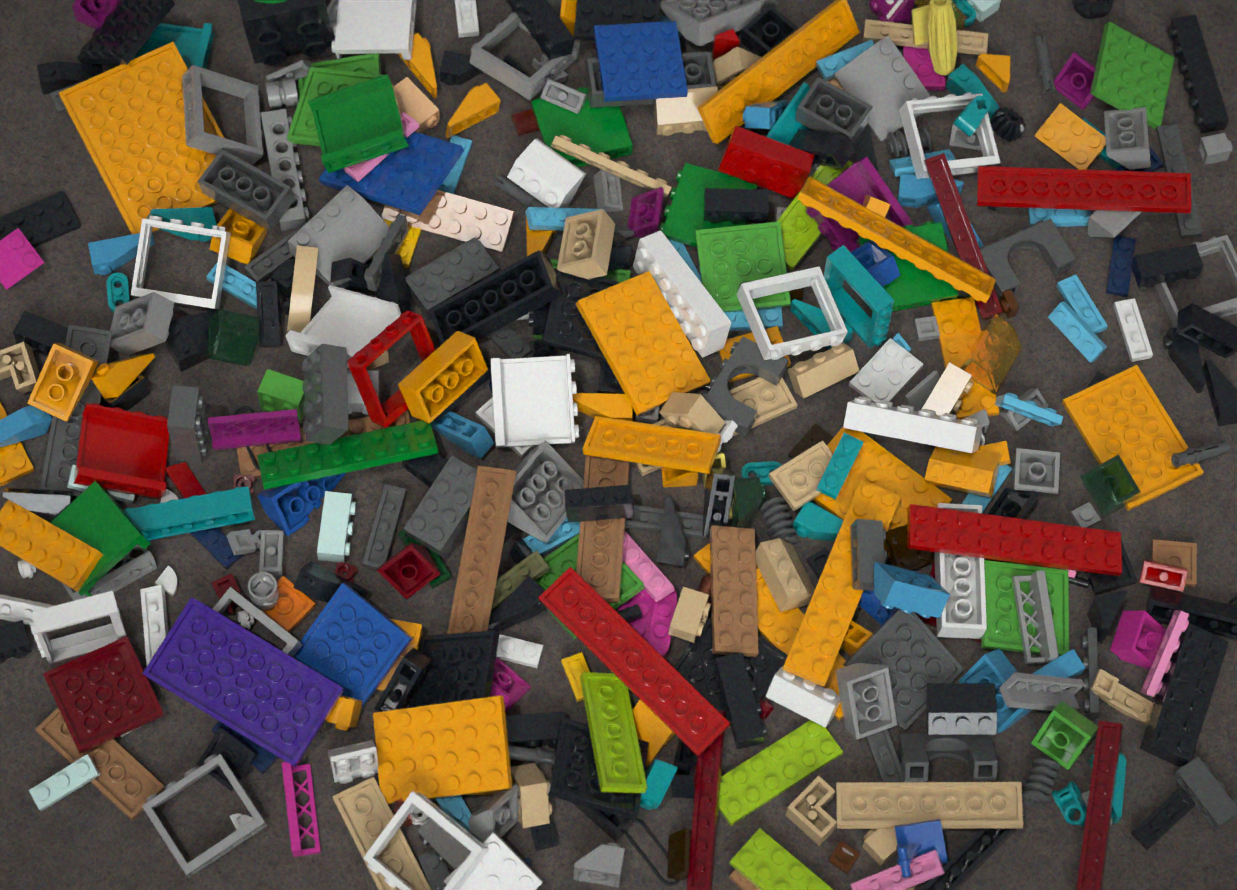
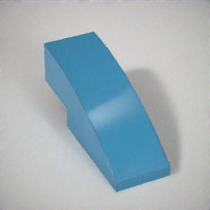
[1031,649,1086,688]

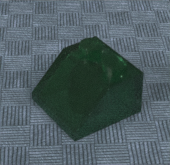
[209,309,259,366]
[1080,454,1141,518]
[731,477,765,528]

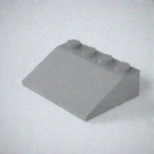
[660,0,761,46]
[833,36,931,142]
[288,185,389,288]
[507,440,584,543]

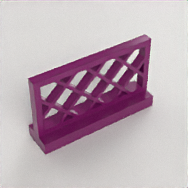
[208,409,301,450]

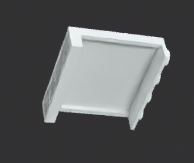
[332,0,417,60]
[285,285,401,369]
[491,354,579,448]

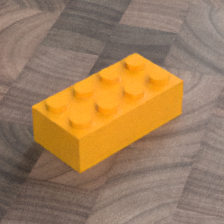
[398,331,488,424]

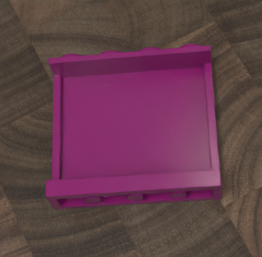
[805,157,914,252]

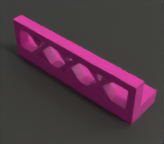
[282,762,321,857]

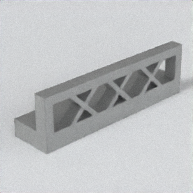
[1012,571,1059,664]
[999,672,1085,711]

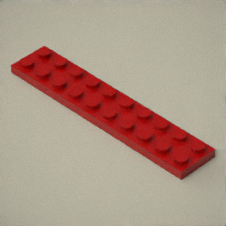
[977,166,1191,213]
[907,504,1122,576]
[538,567,730,757]

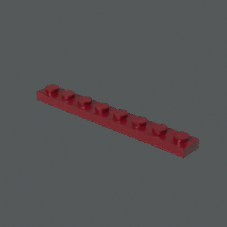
[923,153,1003,320]
[687,710,726,890]
[1076,721,1123,890]

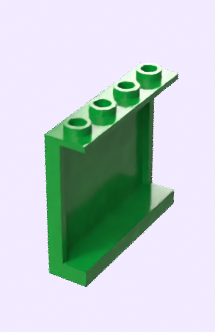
[308,74,409,173]
[531,87,633,168]
[659,163,758,247]
[856,221,958,312]
[50,481,151,597]

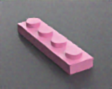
[343,112,419,182]
[623,531,675,602]
[1140,610,1189,697]
[851,850,945,890]

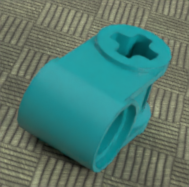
[953,95,990,137]
[1052,781,1087,826]

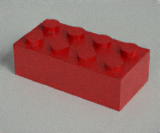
[718,125,814,199]

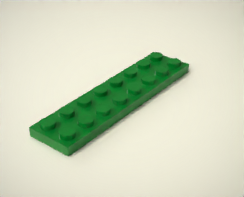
[257,421,438,490]

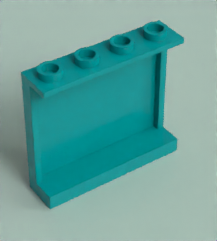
[132,23,214,87]

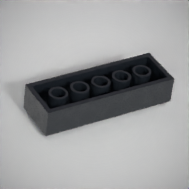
[429,250,563,345]
[1140,623,1229,767]

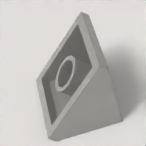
[1087,210,1141,237]

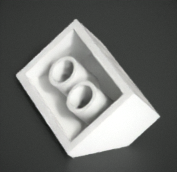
[507,138,586,208]

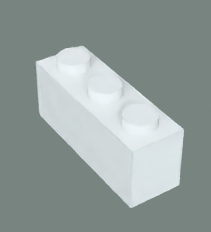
[766,667,841,728]

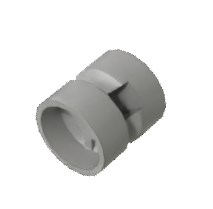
[266,78,299,110]
[248,572,279,610]

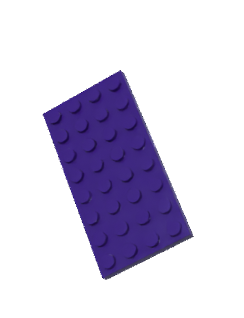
[142,597,345,768]

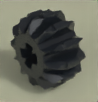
[990,106,1026,142]

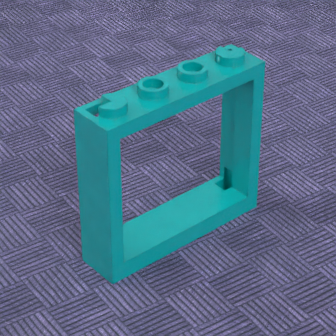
[824,245,894,349]

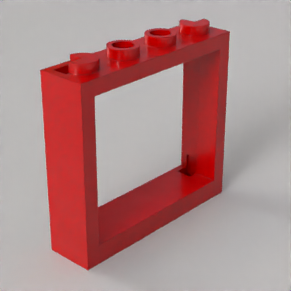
[347,310,435,428]

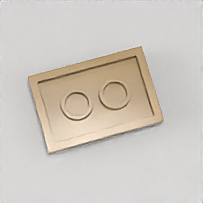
[768,440,848,511]

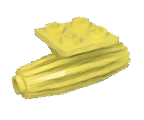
[912,0,958,76]

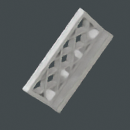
[62,544,157,601]

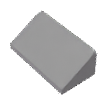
[266,60,312,84]
[540,79,588,114]
[949,125,994,150]
[594,170,624,212]
[903,370,940,411]
[1000,388,1048,431]
[259,530,284,577]

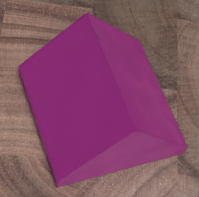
[72,0,119,29]
[1054,52,1096,110]
[627,187,664,238]

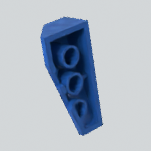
[258,473,346,536]

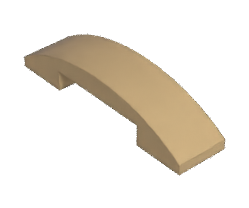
[287,245,318,332]
[1091,669,1154,724]

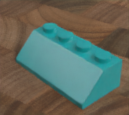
[766,83,814,145]

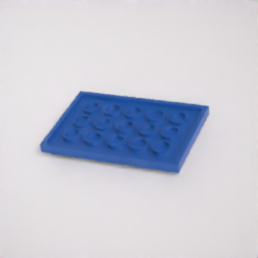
[318,132,464,215]

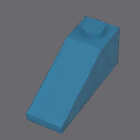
[743,100,788,129]
[88,233,154,275]
[0,405,52,448]
[431,411,494,459]

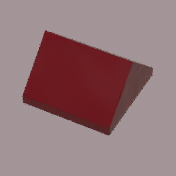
[377,543,440,600]

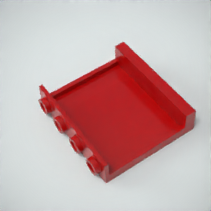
[73,403,169,499]

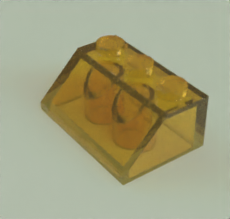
[960,314,1022,394]

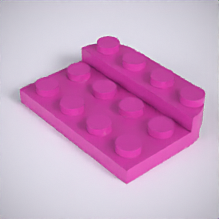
[617,588,677,658]

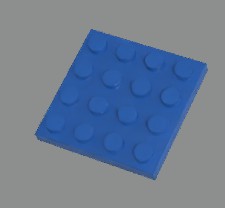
[593,21,688,102]
[294,583,413,710]

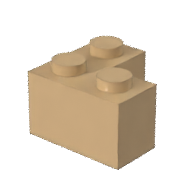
[712,47,762,90]
[0,342,40,394]
[659,392,725,434]
[668,587,711,643]
[510,763,552,828]
[785,776,837,846]

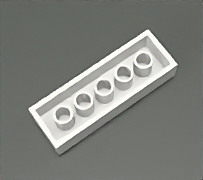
[633,230,732,357]
[843,396,983,453]
[934,503,987,639]

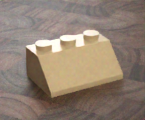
[654,86,718,136]
[557,209,615,279]
[755,538,815,612]

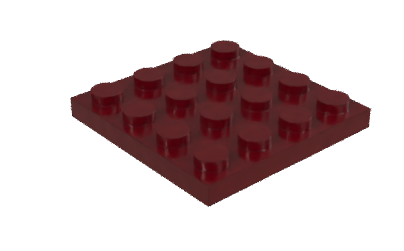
[43,636,164,754]

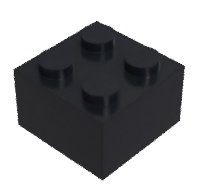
[741,4,799,57]

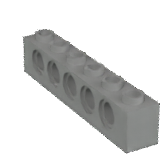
[261,109,309,232]

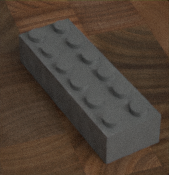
[585,52,716,108]

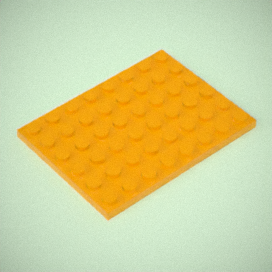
[59,42,224,235]

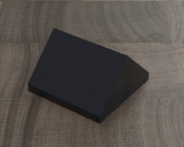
[101,375,150,411]
[988,488,1038,519]
[1087,590,1128,644]

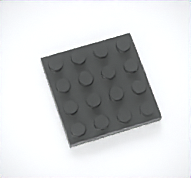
[843,608,964,731]

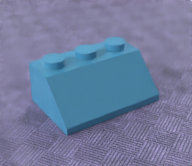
[874,561,950,618]
[959,649,1032,734]

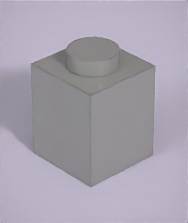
[1197,133,1232,165]

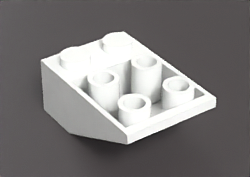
[328,740,379,784]

